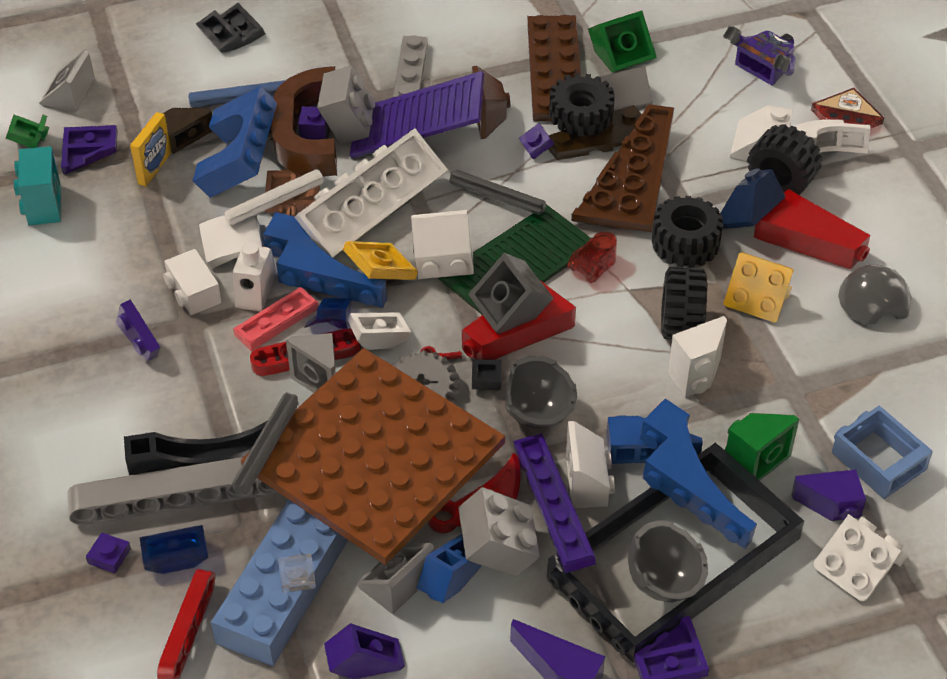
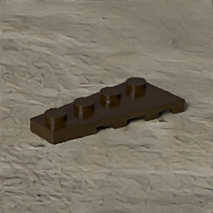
[548,105,641,160]

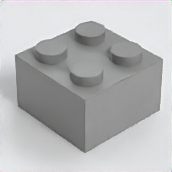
[317,65,375,145]
[459,487,540,577]

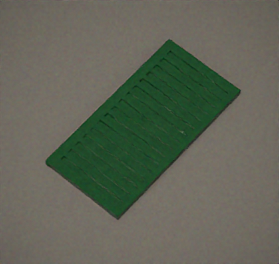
[438,204,597,315]

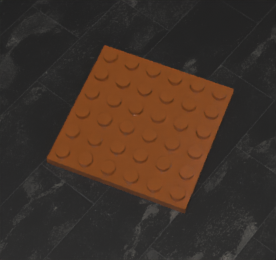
[241,348,505,565]

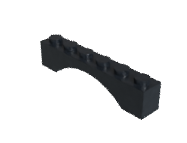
[124,420,268,475]

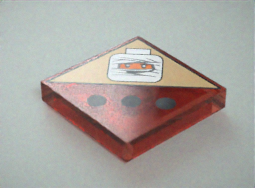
[811,88,884,129]

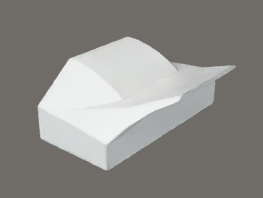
[348,312,411,350]

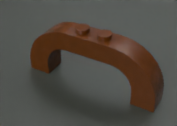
[268,66,337,177]

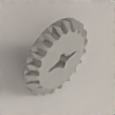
[391,349,460,403]

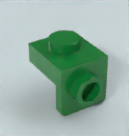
[5,114,49,148]

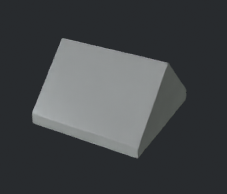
[39,49,95,112]
[593,67,653,112]
[286,333,336,393]
[356,543,435,614]

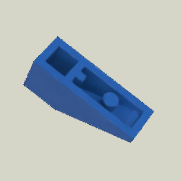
[606,415,703,464]
[416,534,482,603]

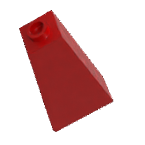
[753,189,871,269]
[462,281,576,360]

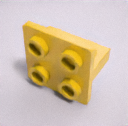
[723,252,794,323]

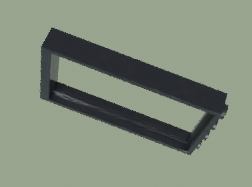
[547,442,804,663]

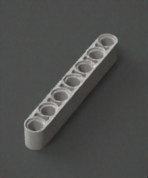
[67,457,277,525]

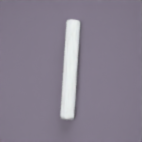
[224,170,324,225]

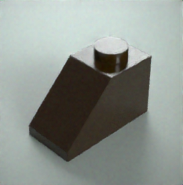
[162,108,213,154]

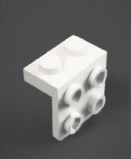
[814,514,907,602]

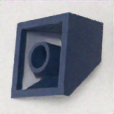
[719,168,785,229]

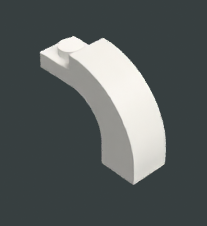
[795,119,870,154]

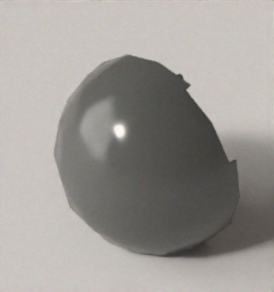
[838,264,912,326]
[505,356,577,428]
[628,520,708,603]

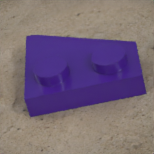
[61,125,118,174]
[634,615,709,679]

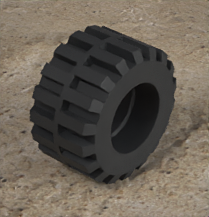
[747,124,822,195]
[652,196,723,268]
[661,267,708,339]

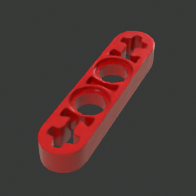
[250,328,361,376]
[157,569,216,679]

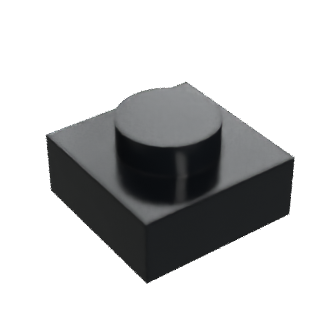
[472,359,502,390]

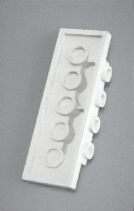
[294,128,448,258]

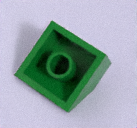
[588,10,657,72]
[725,413,799,481]

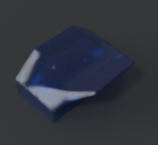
[304,298,352,329]
[139,525,209,574]

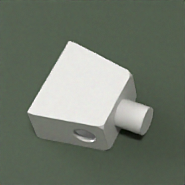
[233,242,277,312]

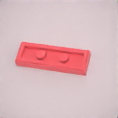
[233,287,319,351]

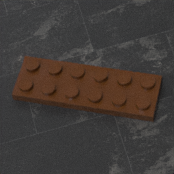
[527,15,584,121]

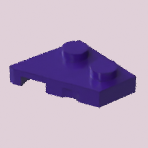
[116,299,161,362]

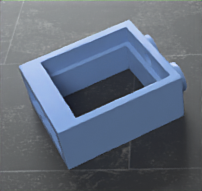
[832,405,933,499]

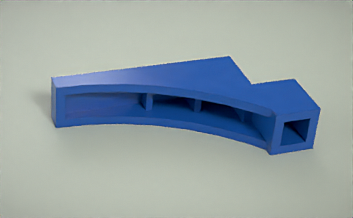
[263,212,387,308]
[640,398,757,549]

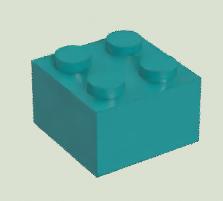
[14,146,61,226]

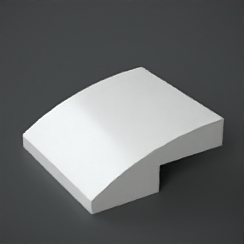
[199,215,264,269]

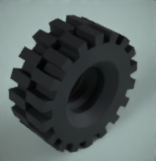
[549,73,615,136]

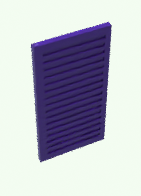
[349,71,485,159]

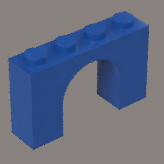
[192,86,277,198]

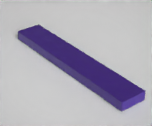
[513,433,596,573]

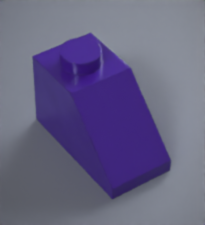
[298,106,330,140]
[791,469,866,521]
[324,623,405,679]

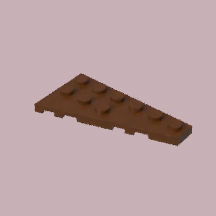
[571,104,674,232]

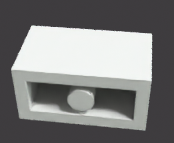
[163,249,222,315]

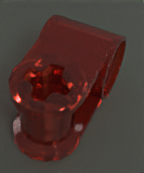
[567,231,617,283]

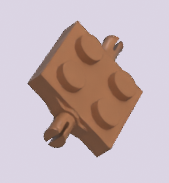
[265,169,320,216]

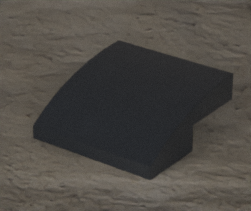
[196,3,266,53]

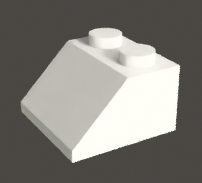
[730,105,793,161]
[411,210,474,279]
[668,316,727,398]
[566,421,615,508]

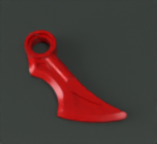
[428,453,521,533]

